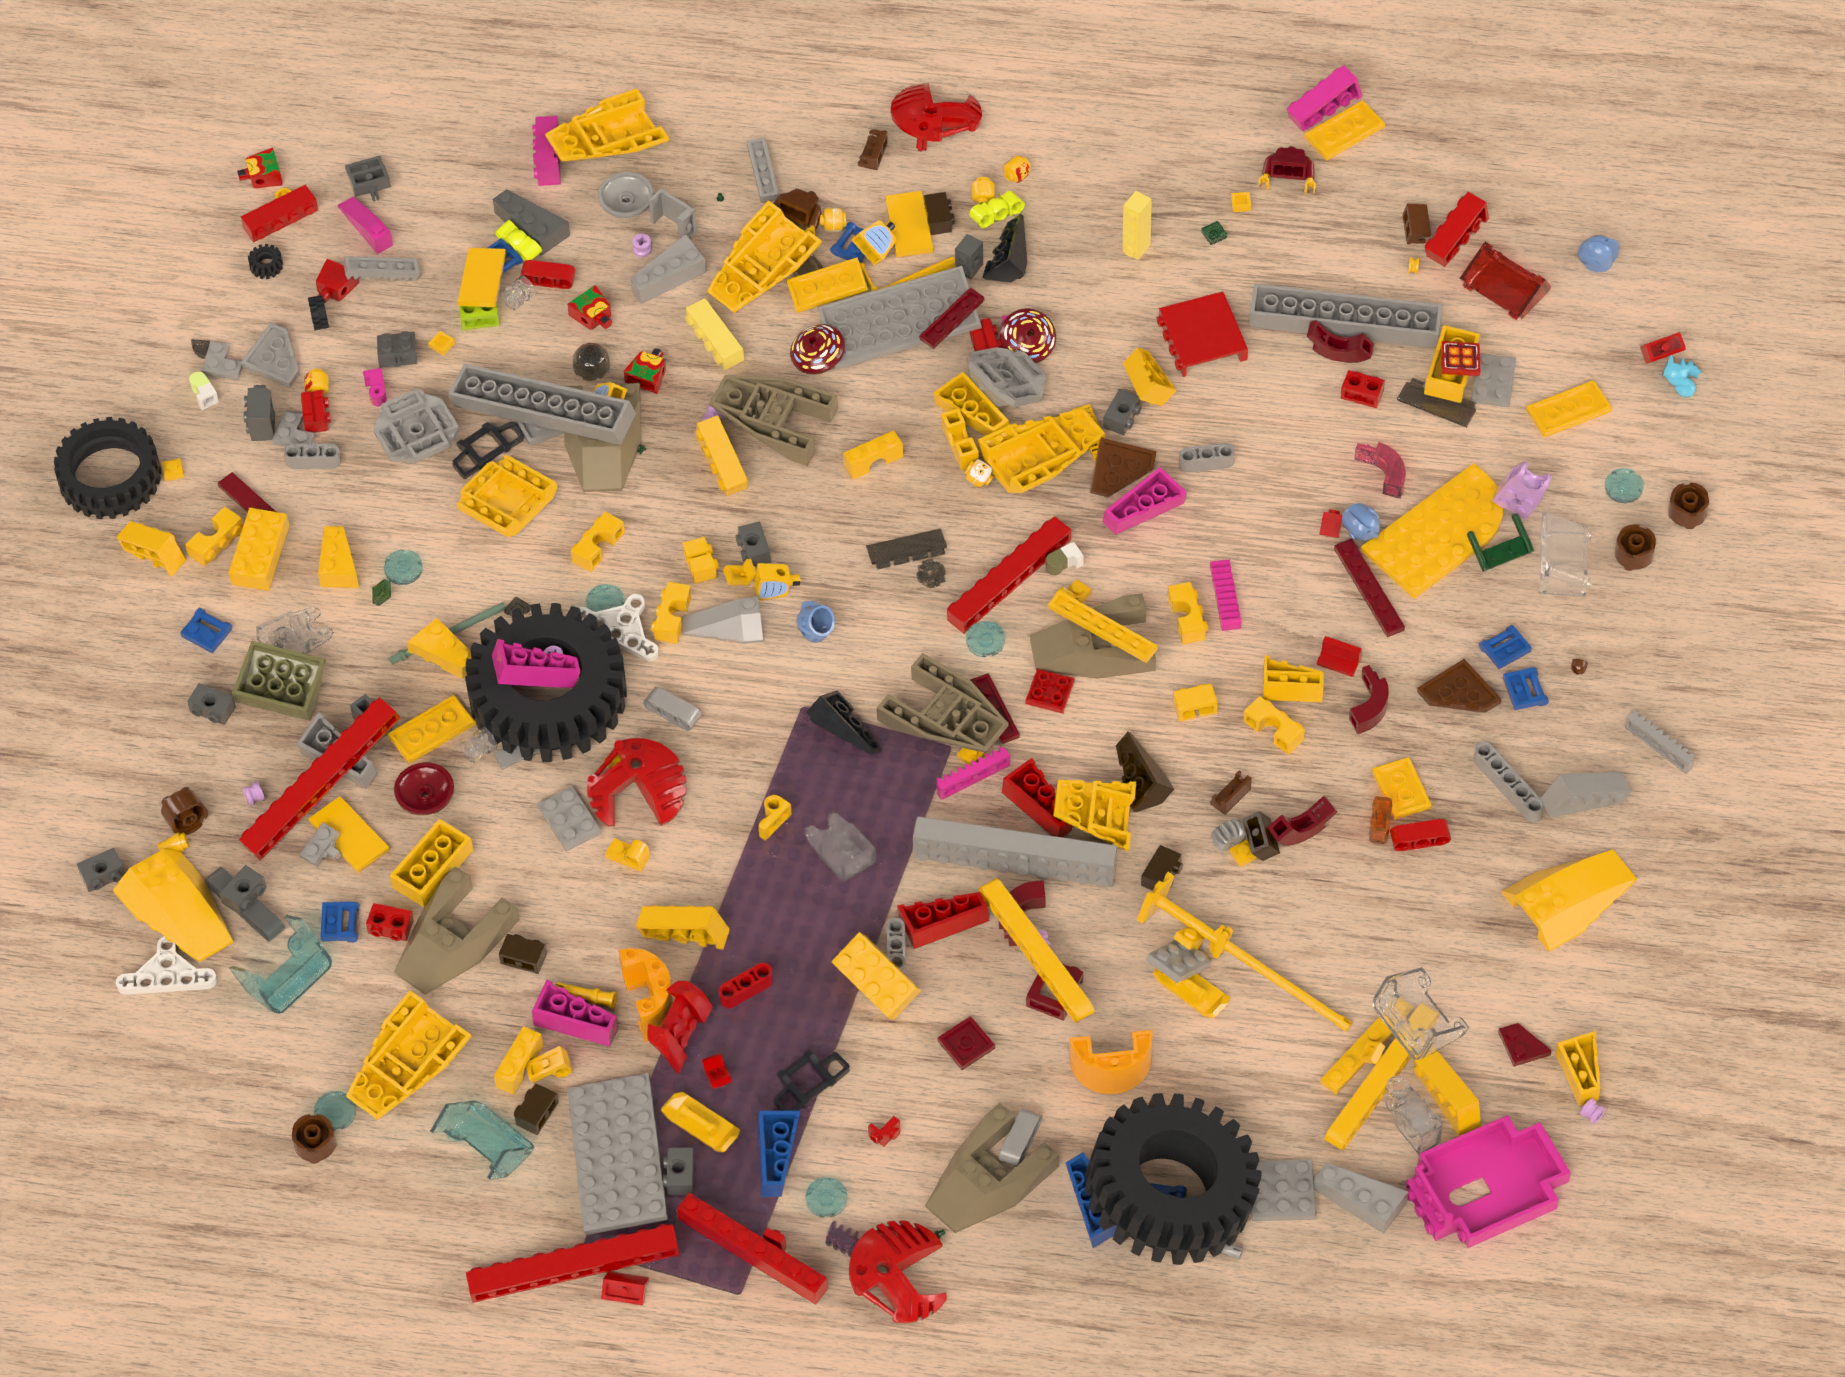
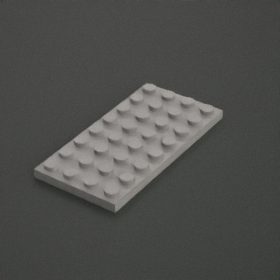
[818,266,982,370]
[567,1073,668,1235]

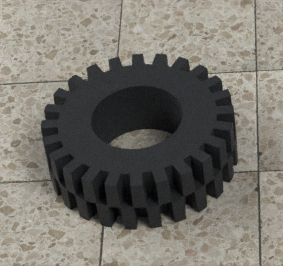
[465,603,627,762]
[1085,1093,1262,1265]

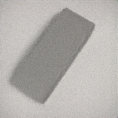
[1179,443,1235,473]
[284,444,341,469]
[643,687,702,731]
[886,917,906,974]
[999,1108,1042,1166]

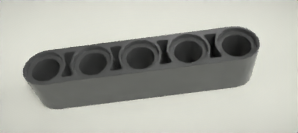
[205,867,285,942]

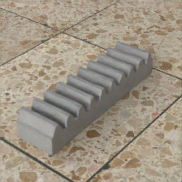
[747,137,779,203]
[343,256,420,281]
[1625,711,1695,774]

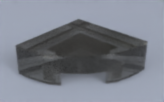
[191,339,210,359]
[504,597,531,616]

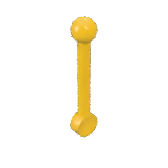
[860,262,878,292]

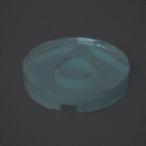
[1605,468,1644,504]
[384,550,423,585]
[586,584,625,612]
[966,621,1005,657]
[314,1091,356,1131]
[805,1177,847,1218]

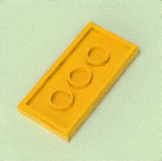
[1304,100,1385,161]
[885,191,933,258]
[458,248,506,307]
[786,257,868,313]
[1526,380,1612,438]
[387,695,476,764]
[308,796,390,873]

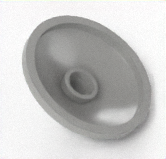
[598,172,654,218]

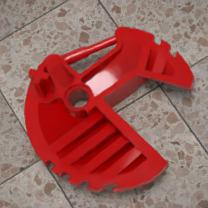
[890,83,982,152]
[587,738,687,827]
[849,1220,947,1324]

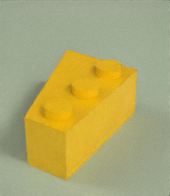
[1123,347,1177,406]
[116,521,186,576]
[318,526,359,588]
[407,618,471,679]
[1263,655,1324,702]
[1555,1031,1601,1106]

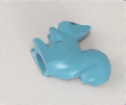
[1662,355,1701,398]

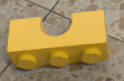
[941,408,979,470]
[843,430,903,480]
[185,506,243,566]
[571,511,625,572]
[651,582,692,644]
[1168,582,1208,645]
[1243,696,1305,755]
[494,1026,543,1095]

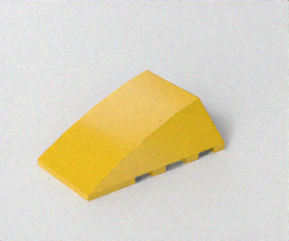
[1053,780,1136,852]

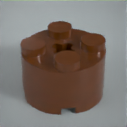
[1668,483,1709,529]
[1615,524,1656,571]
[161,787,208,835]
[292,1114,336,1164]

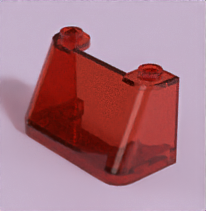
[1459,241,1551,321]

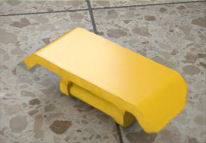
[1153,968,1230,1018]
[661,1092,740,1152]

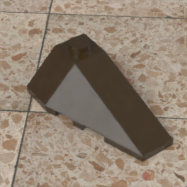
[1116,731,1174,812]

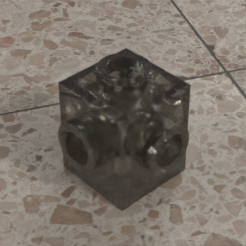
[916,559,946,588]

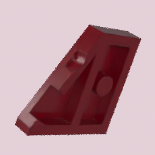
[1498,1023,1551,1067]

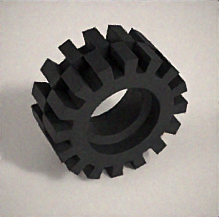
[248,244,283,279]
[308,295,329,331]

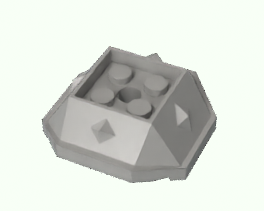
[967,347,1047,408]
[374,389,460,465]

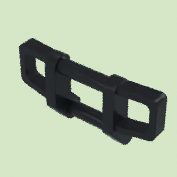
[452,422,524,479]
[773,1049,850,1111]

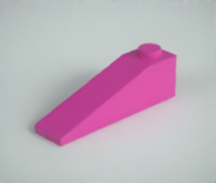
[338,197,393,254]

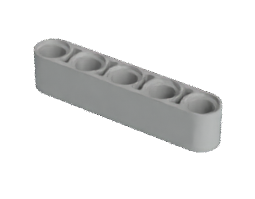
[1474,742,1544,823]

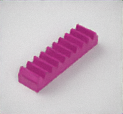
[1210,559,1241,631]
[937,746,1010,800]

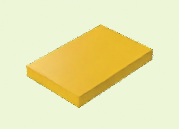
[1372,757,1432,820]

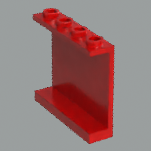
[1156,291,1248,377]

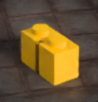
[682,537,719,584]
[1173,684,1218,722]

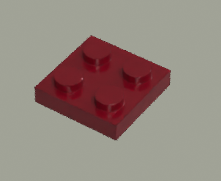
[937,1016,995,1070]

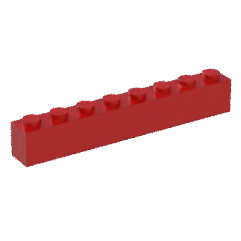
[947,516,1071,634]
[677,1193,828,1305]

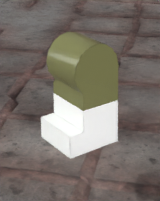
[1046,542,1084,575]

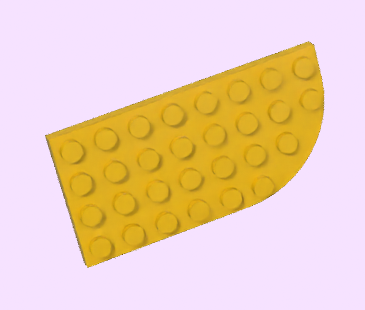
[1361,463,1503,599]

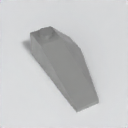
[681,596,764,644]

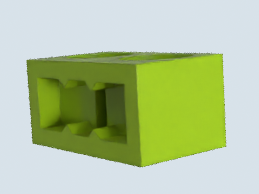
[459,303,500,330]

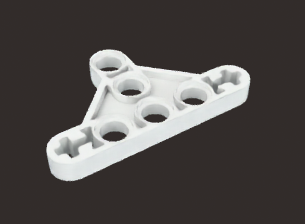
[579,594,658,662]
[116,936,217,995]

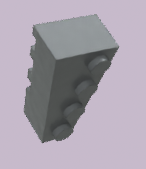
[492,189,570,255]

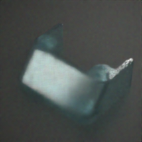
[229,915,332,1014]
[430,1100,534,1180]

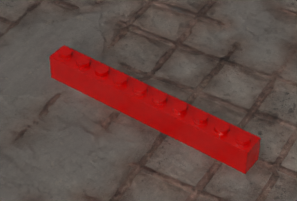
[239,697,400,861]
[466,1224,680,1303]

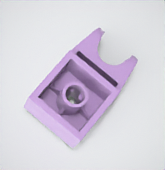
[1492,461,1552,519]

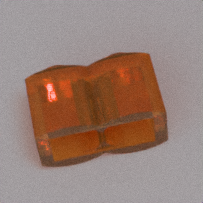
[1369,796,1392,844]

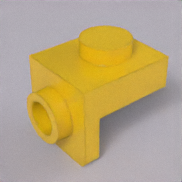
[723,559,756,585]
[1174,927,1204,950]

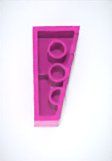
[1287,65,1362,132]
[532,116,561,186]
[1102,467,1187,535]
[492,639,580,688]
[532,980,617,1047]

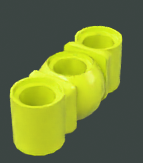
[969,191,1025,228]
[494,220,542,261]

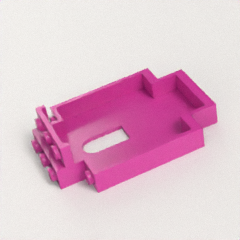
[1405,1115,1571,1248]

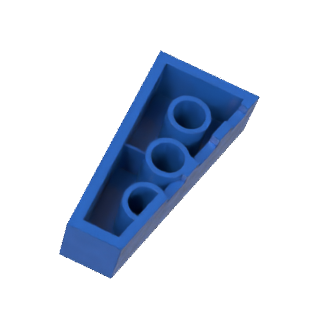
[757,1111,800,1197]
[1065,1152,1117,1248]

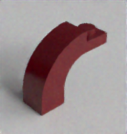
[1307,320,1374,363]
[1349,665,1389,735]
[1267,796,1338,846]
[999,880,1046,946]

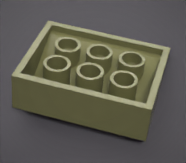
[232,641,326,721]

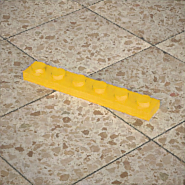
[1048,590,1158,663]
[1320,997,1414,1095]

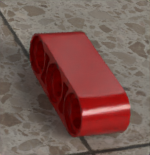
[519,260,576,289]
[1390,819,1451,851]
[719,963,773,1008]

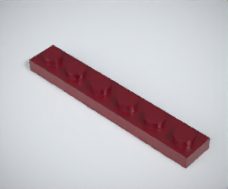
[1334,539,1405,638]

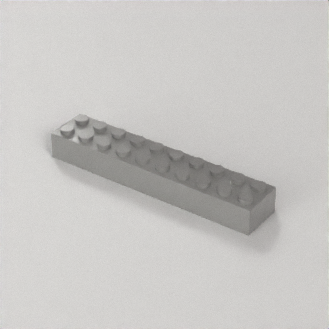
[1249,283,1443,348]
[448,364,636,445]
[913,817,1117,887]

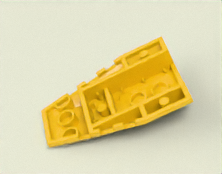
[545,88,669,162]
[707,200,822,313]
[978,408,1105,493]
[113,849,233,963]
[1502,849,1637,952]
[346,991,472,1120]

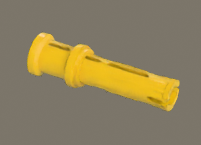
[556,982,618,1009]

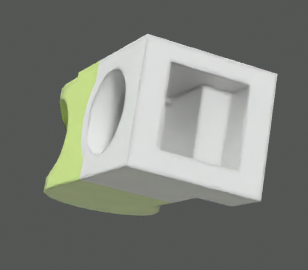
[189,372,219,410]

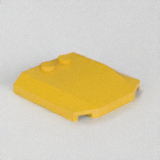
[456,455,558,537]

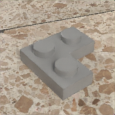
[201,341,242,380]
[272,410,315,447]

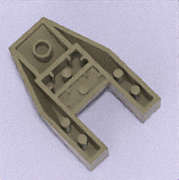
[709,375,838,466]
[564,383,641,492]
[1030,593,1156,679]
[877,653,1009,753]
[394,866,519,995]
[925,1103,1059,1233]

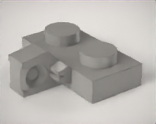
[299,823,342,867]

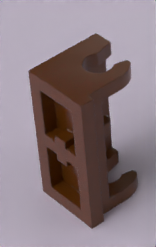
[858,129,888,170]
[1402,203,1431,244]
[1210,771,1252,815]

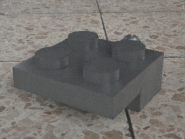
[345,156,391,201]
[377,331,417,368]

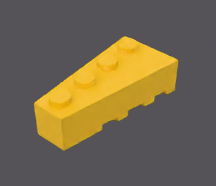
[933,372,1009,436]
[1413,1048,1481,1136]

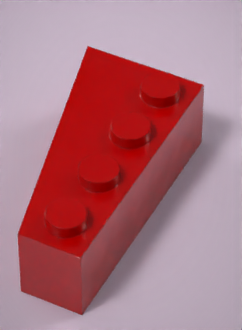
[1425,192,1489,267]
[1002,758,1072,838]
[897,892,989,949]

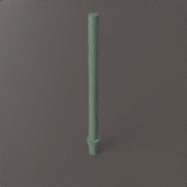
[388,602,506,665]

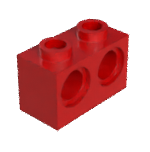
[1341,370,1385,409]
[366,903,414,941]

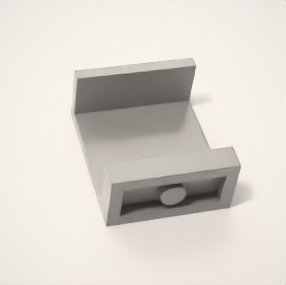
[649,188,697,239]

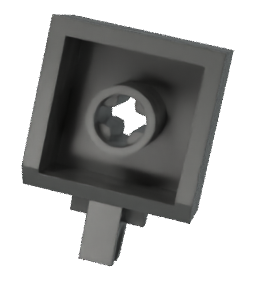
[243,385,275,441]

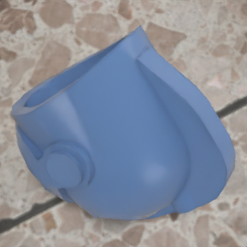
[1578,235,1619,272]
[1342,503,1380,541]
[796,601,835,643]

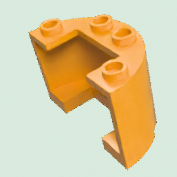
[618,948,673,1042]
[1069,1030,1153,1094]

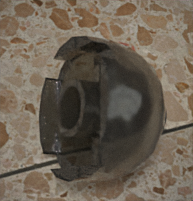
[572,343,610,381]

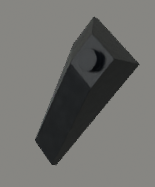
[983,214,1027,283]
[806,690,882,755]

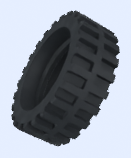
[54,417,161,519]

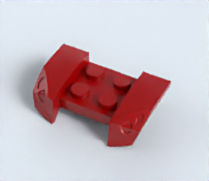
[647,980,713,1073]

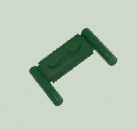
[1467,513,1535,572]

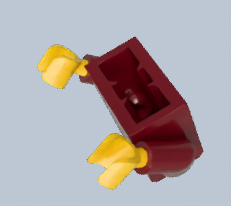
[1259,146,1316,193]

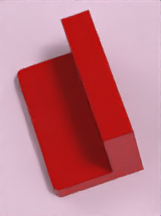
[1317,636,1362,677]
[601,1271,649,1306]

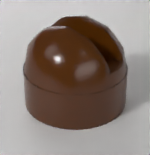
[1571,659,1588,675]

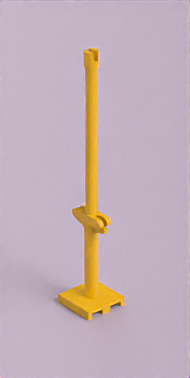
[1137,872,1353,1032]

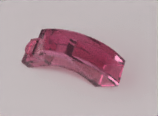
[1355,442,1406,499]

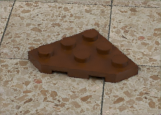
[1090,438,1157,498]
[1417,659,1501,713]

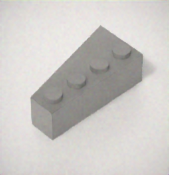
[630,234,706,304]
[297,713,377,789]
[1540,772,1632,818]
[1314,1163,1408,1234]

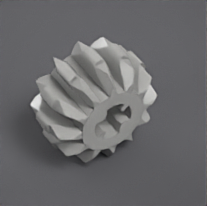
[1211,819,1246,851]

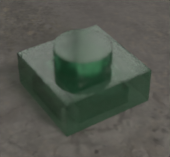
[1201,221,1227,245]
[372,579,391,606]

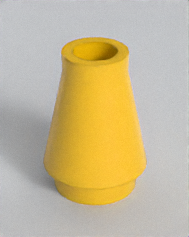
[158,832,189,852]

